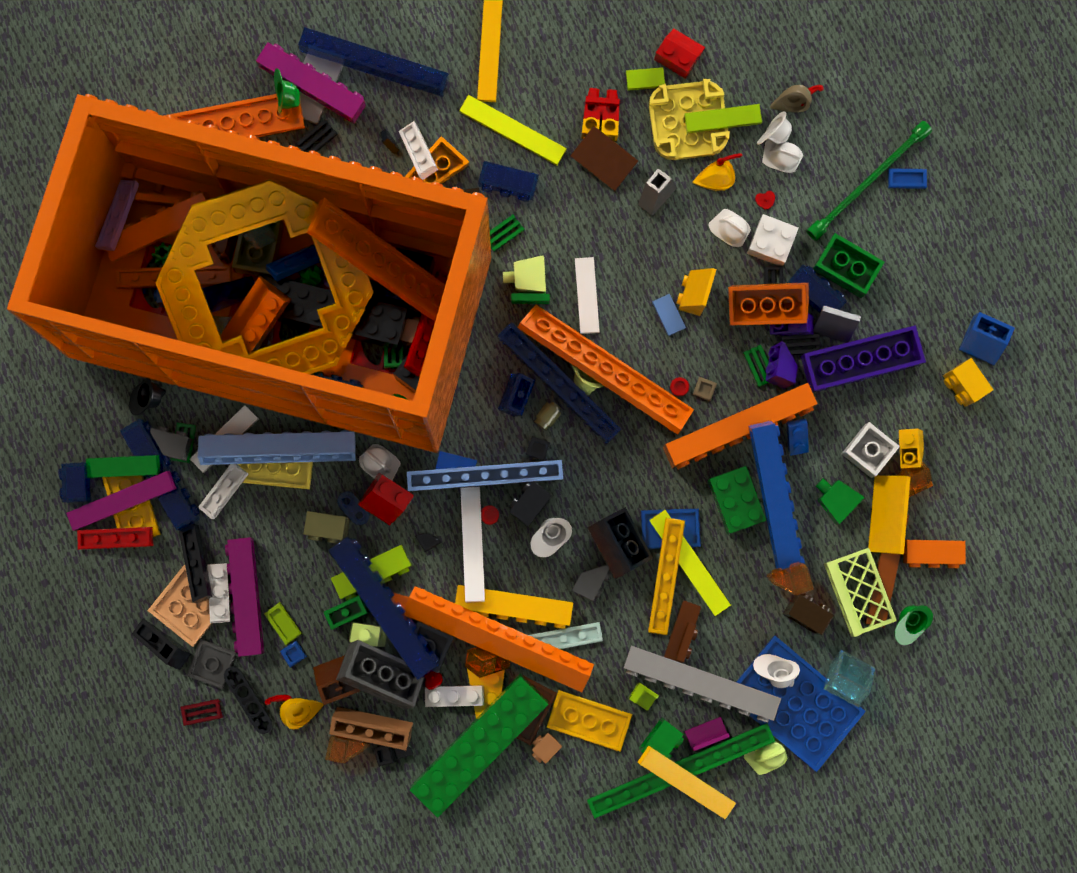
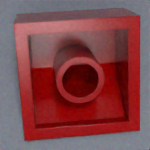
[654,28,705,79]
[358,473,414,525]

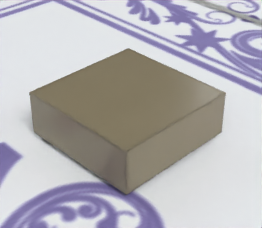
[692,377,717,401]

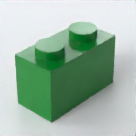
[323,595,369,630]

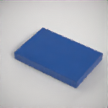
[641,508,701,549]

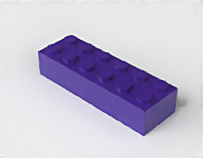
[801,325,926,393]

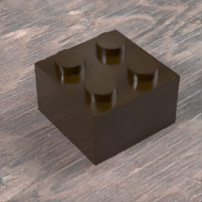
[783,593,834,635]

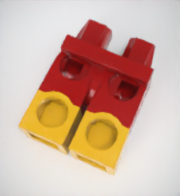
[581,88,620,141]

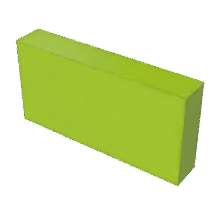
[626,67,665,91]
[264,602,302,645]

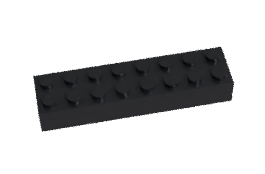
[259,273,411,350]

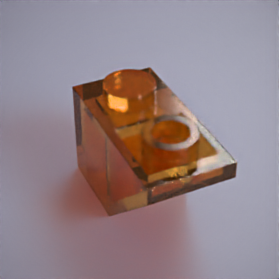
[897,461,933,497]
[766,562,814,595]
[465,647,511,678]
[325,735,370,763]

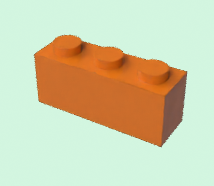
[903,540,966,568]

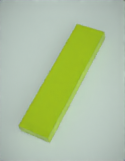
[684,104,762,133]

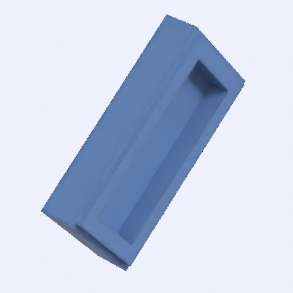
[652,294,686,336]

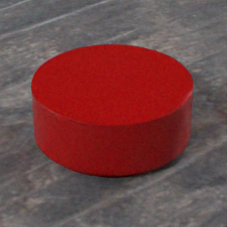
[670,377,689,397]
[481,505,499,525]

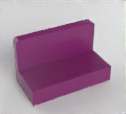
[684,717,730,751]

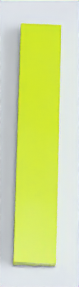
[459,95,567,166]
[649,510,731,616]

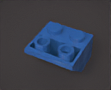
[959,312,1015,366]

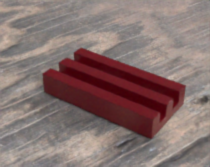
[180,699,223,726]

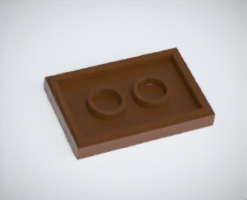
[570,125,638,191]
[516,675,557,746]

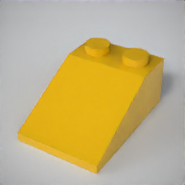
[676,268,717,316]

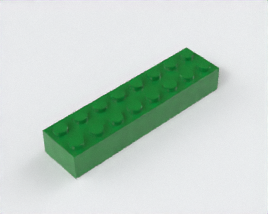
[410,674,549,818]

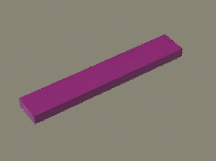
[66,471,176,531]

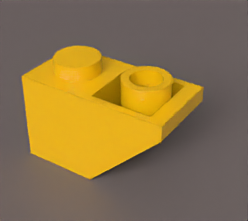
[899,429,924,469]

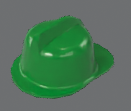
[274,68,300,113]
[894,605,933,645]

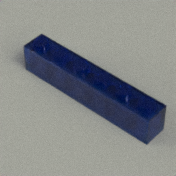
[119,419,200,531]

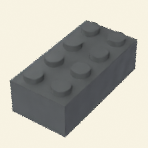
[336,640,427,710]

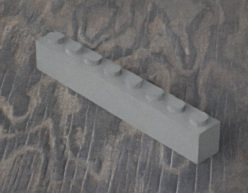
[624,646,781,723]

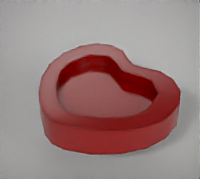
[755,191,775,210]
[425,670,443,690]

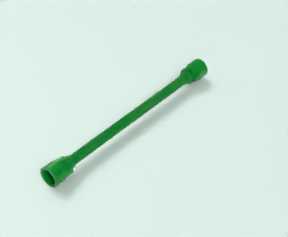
[806,121,932,241]

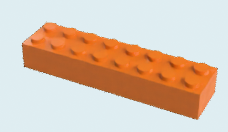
[663,383,817,470]

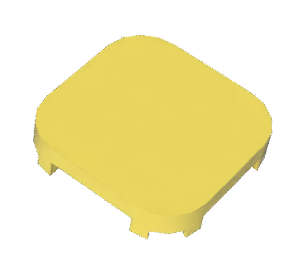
[649,79,730,160]

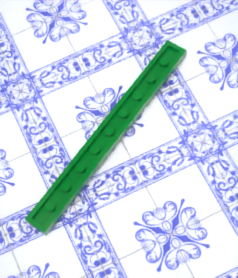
[587,723,776,819]

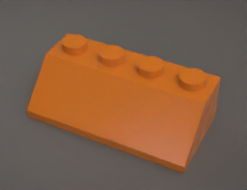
[220,276,292,353]
[728,283,809,325]

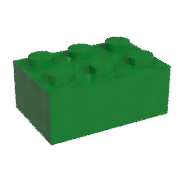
[812,233,884,298]
[707,466,766,534]

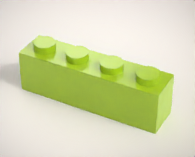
[331,545,412,601]

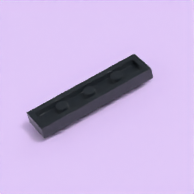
[179,524,213,603]

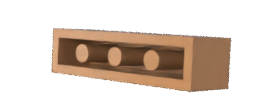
[329,707,413,750]

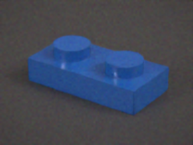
[787,418,809,456]

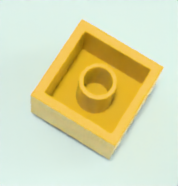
[943,358,994,407]

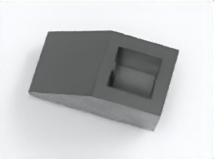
[638,169,677,216]
[150,426,193,461]
[572,565,612,601]

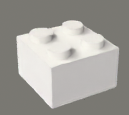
[747,214,798,266]
[841,422,900,478]

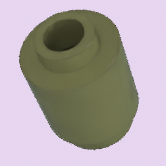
[534,402,562,431]

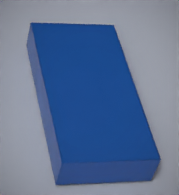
[888,169,927,189]
[436,451,477,469]

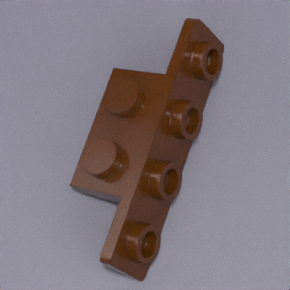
[664,601,701,663]

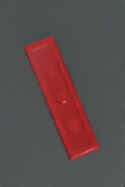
[77,527,153,550]

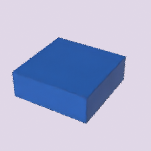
[280,641,307,668]

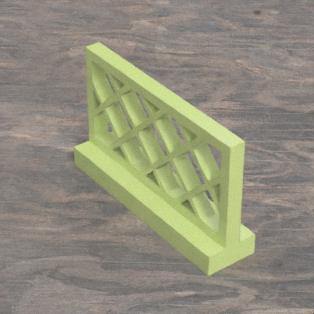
[824,548,897,637]

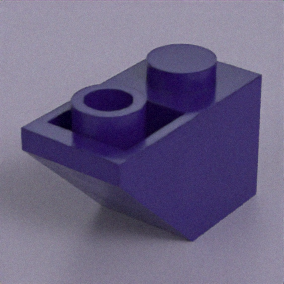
[770,313,814,336]
[765,341,798,389]

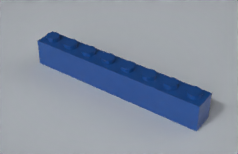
[748,421,805,579]

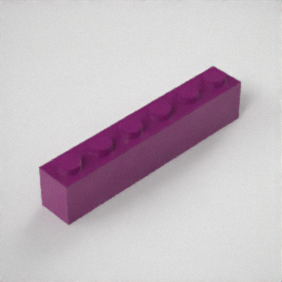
[256,42,366,124]
[225,537,265,657]

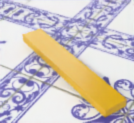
[477,0,503,102]
[648,517,685,635]
[638,746,736,819]

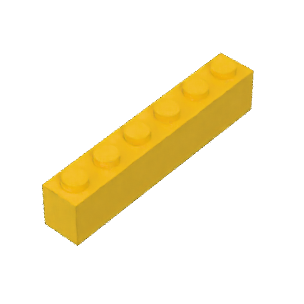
[455,585,573,629]

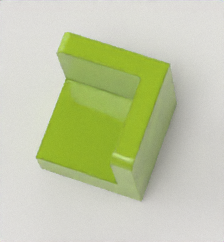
[628,682,659,710]

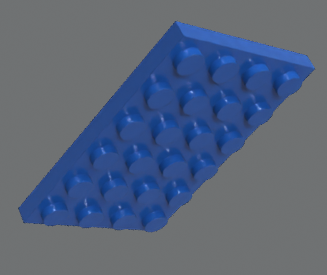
[736,635,866,772]

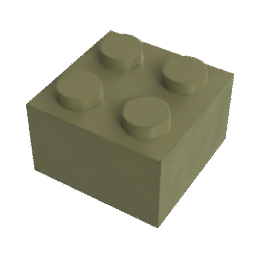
[303,511,350,544]

